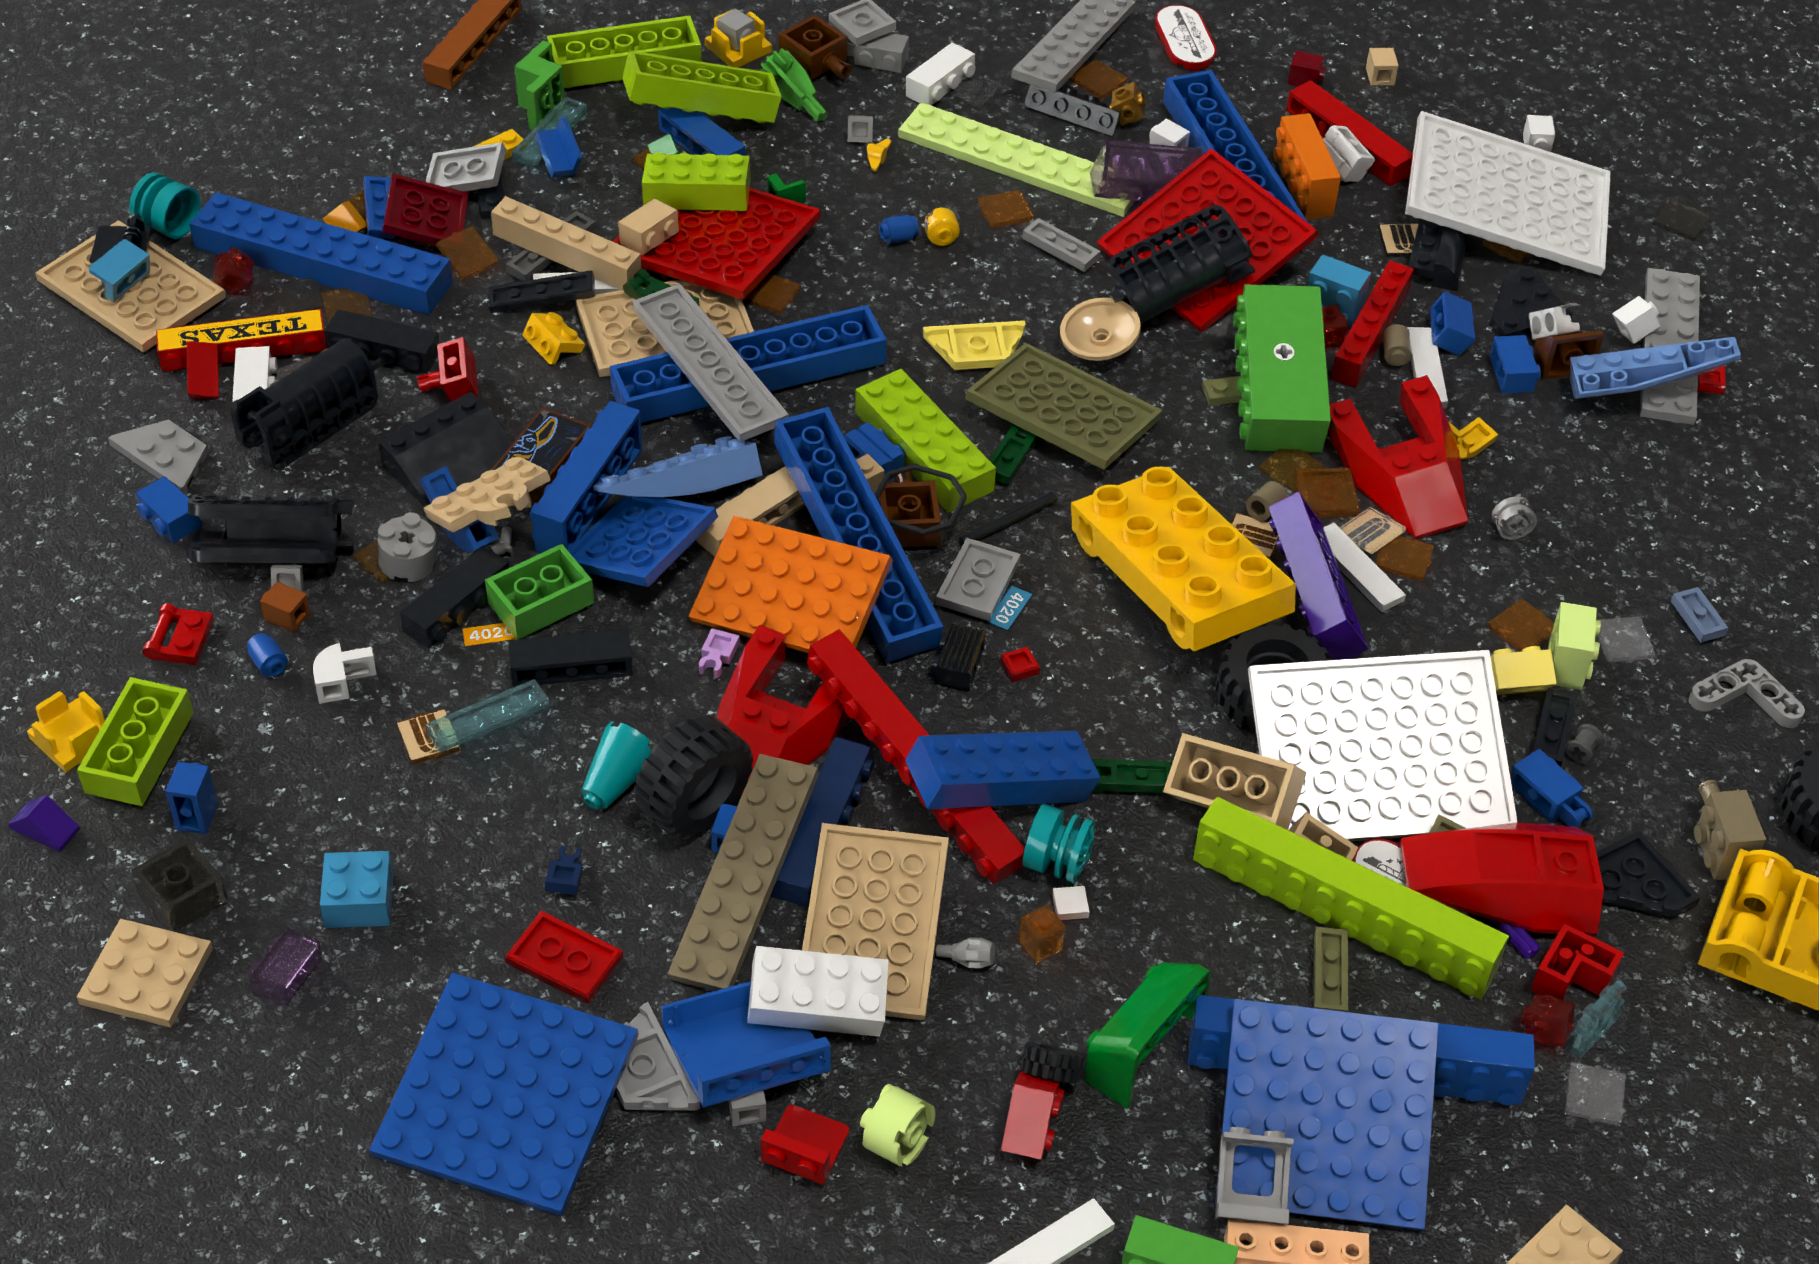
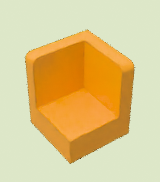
[323,201,367,232]

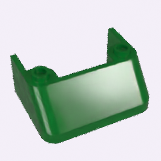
[1084,962,1212,1109]

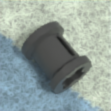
[1566,724,1603,764]

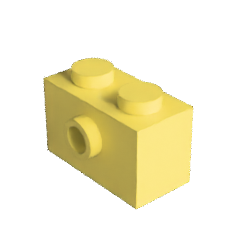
[1490,646,1557,695]

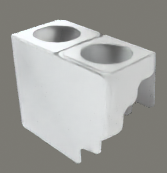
[1529,302,1589,340]

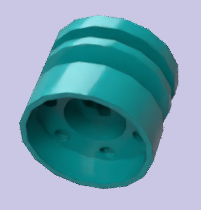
[129,172,201,239]
[1023,804,1096,883]

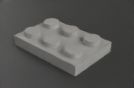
[425,142,506,192]
[936,538,1021,621]

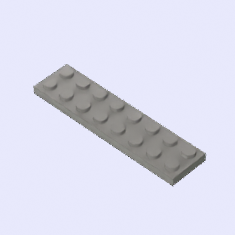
[1011,0,1136,93]
[1640,268,1700,425]
[632,283,789,442]

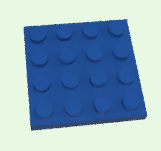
[568,495,718,587]

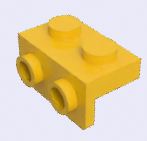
[522,312,585,365]

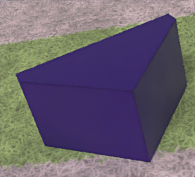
[8,795,80,852]

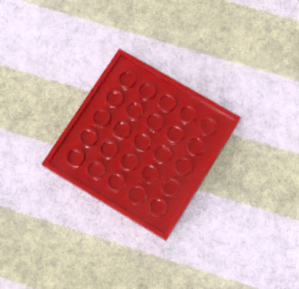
[1097,148,1318,333]
[612,188,821,300]

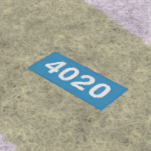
[987,586,1032,630]

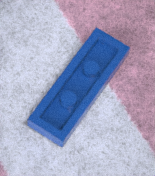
[363,176,395,239]

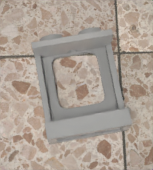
[1215,1127,1294,1225]

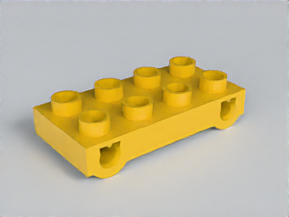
[1071,467,1296,652]
[1698,848,1819,1011]

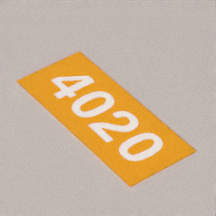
[462,623,516,646]

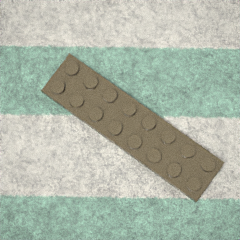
[668,754,820,991]

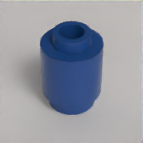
[879,214,919,244]
[247,633,288,677]

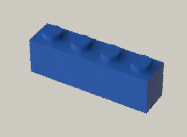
[658,107,746,156]

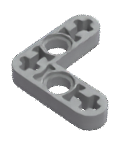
[1689,659,1805,728]

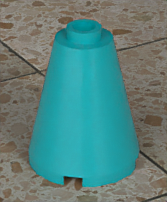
[581,721,651,810]

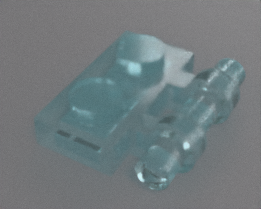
[1570,980,1627,1058]

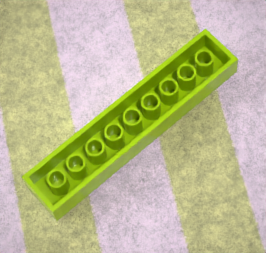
[1193,797,1509,1000]

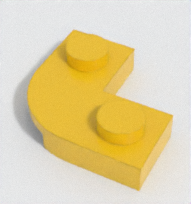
[1448,417,1498,460]

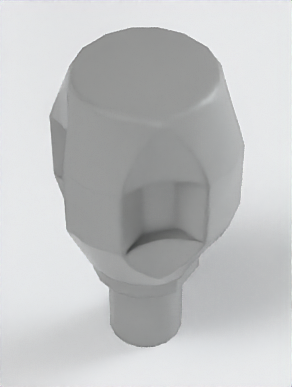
[936,937,995,969]

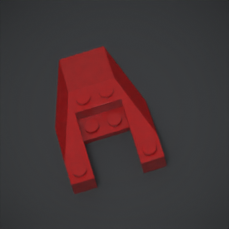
[1327,375,1468,540]
[717,625,849,798]

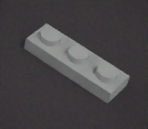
[1022,218,1101,272]

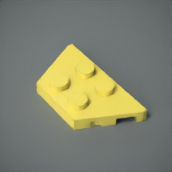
[923,321,1026,370]

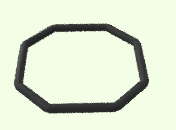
[874,464,967,535]

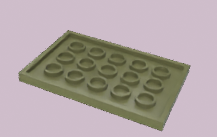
[965,343,1163,469]

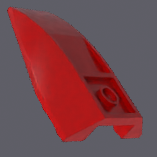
[1400,822,1604,937]

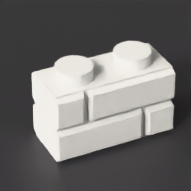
[1323,125,1375,182]

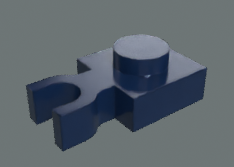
[545,846,583,895]

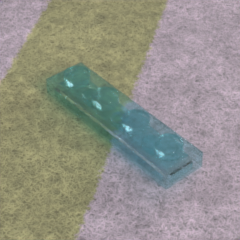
[512,97,587,167]
[425,679,549,752]

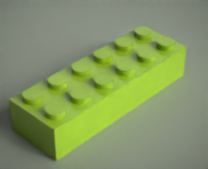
[547,15,702,89]
[622,50,782,123]
[855,369,996,513]

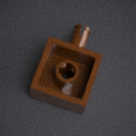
[779,14,852,80]
[878,471,941,548]

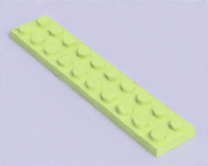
[898,102,1145,217]

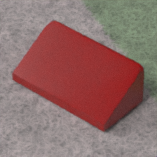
[186,341,219,399]

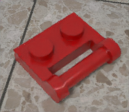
[142,603,214,665]

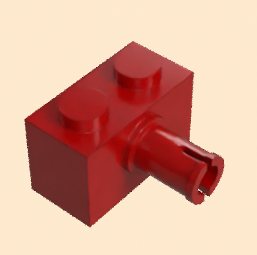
[417,337,479,402]

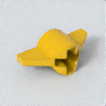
[867,139,892,171]

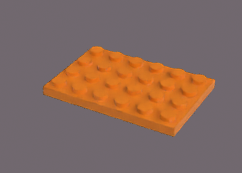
[688,515,893,653]

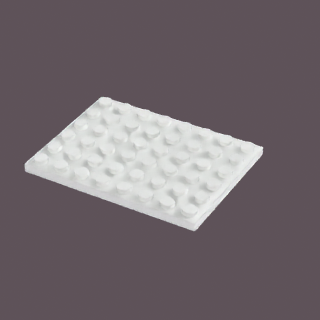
[1405,111,1610,276]
[1248,650,1517,842]

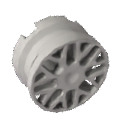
[1491,496,1537,540]

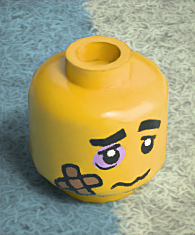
[924,207,960,246]

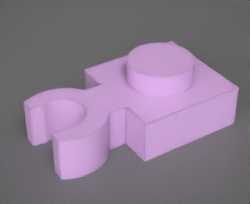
[699,628,740,678]

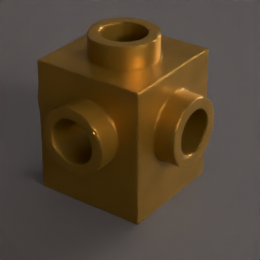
[1110,82,1147,126]

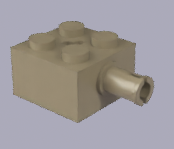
[1694,780,1766,880]

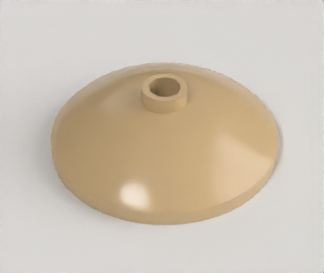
[1060,298,1141,361]

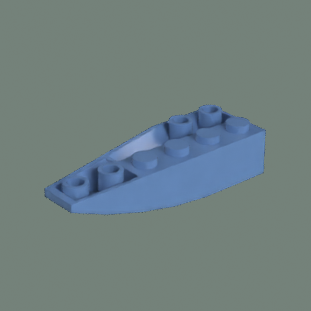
[1570,337,1741,399]
[593,436,763,497]

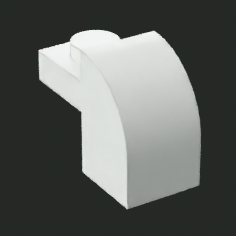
[313,643,377,704]

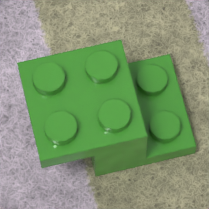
[515,40,565,132]

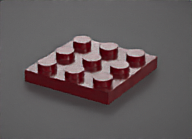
[382,173,468,252]

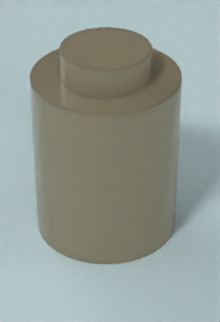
[1383,324,1412,366]
[1246,481,1288,521]

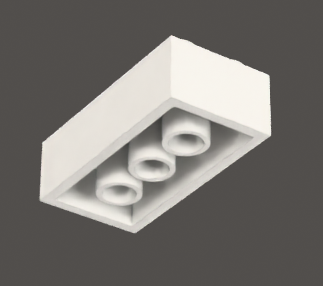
[747,946,888,1037]

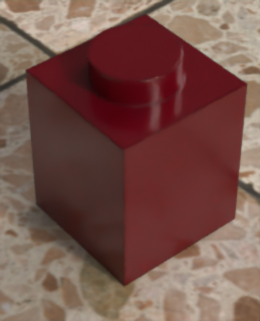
[1288,51,1327,86]

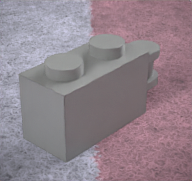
[847,33,909,73]

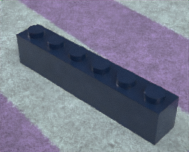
[772,737,874,907]

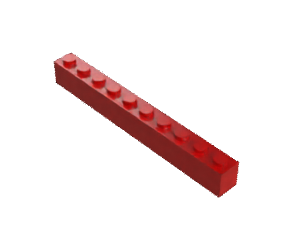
[807,629,1025,885]

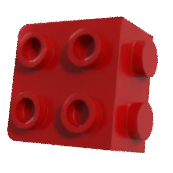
[761,1105,849,1185]

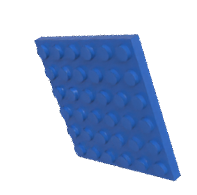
[369,973,639,1216]
[1215,999,1438,1231]

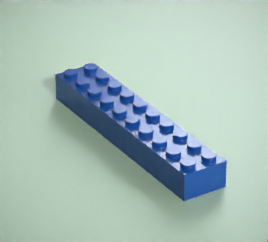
[1163,70,1308,249]
[189,192,453,315]
[610,305,887,423]
[774,407,943,663]
[1188,995,1535,1105]

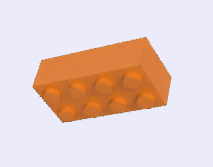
[1273,113,1341,220]

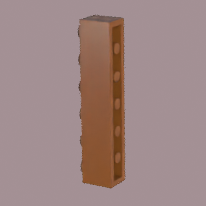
[422,0,522,90]

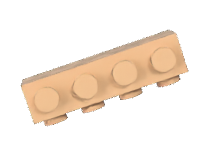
[1224,1219,1369,1264]

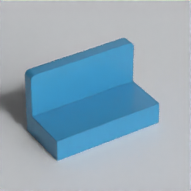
[89,239,150,302]

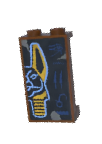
[491,407,591,506]

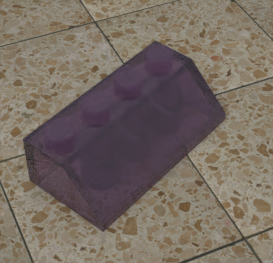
[1090,140,1203,201]

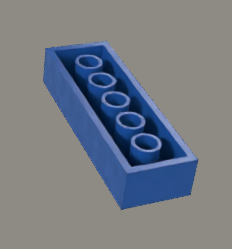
[530,401,643,553]
[905,731,1101,809]

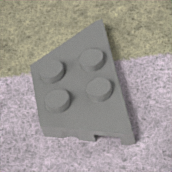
[108,419,208,495]
[615,1002,700,1110]

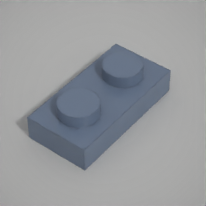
[1671,587,1728,643]

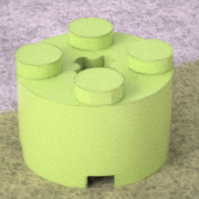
[860,1084,935,1167]

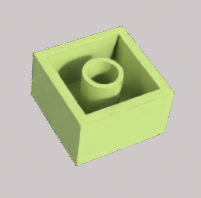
[1548,602,1601,690]

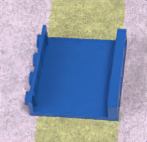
[661,981,831,1108]

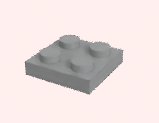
[829,0,896,46]

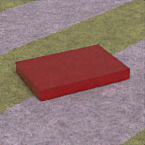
[505,911,624,1004]

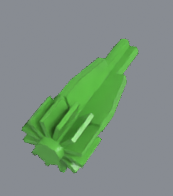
[759,48,828,123]

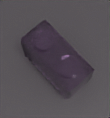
[249,927,323,1006]

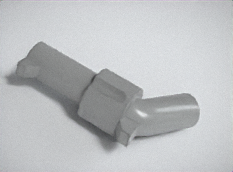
[467,526,512,558]

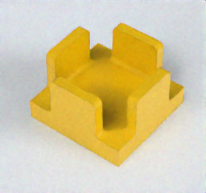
[705,10,772,67]
[27,691,105,773]

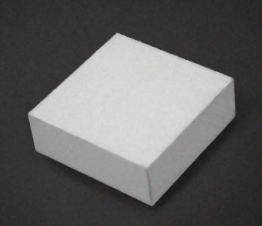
[1052,886,1089,921]

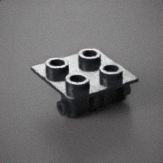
[89,214,152,263]

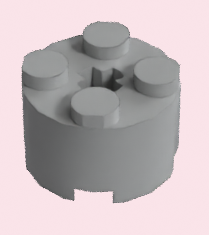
[377,512,436,582]

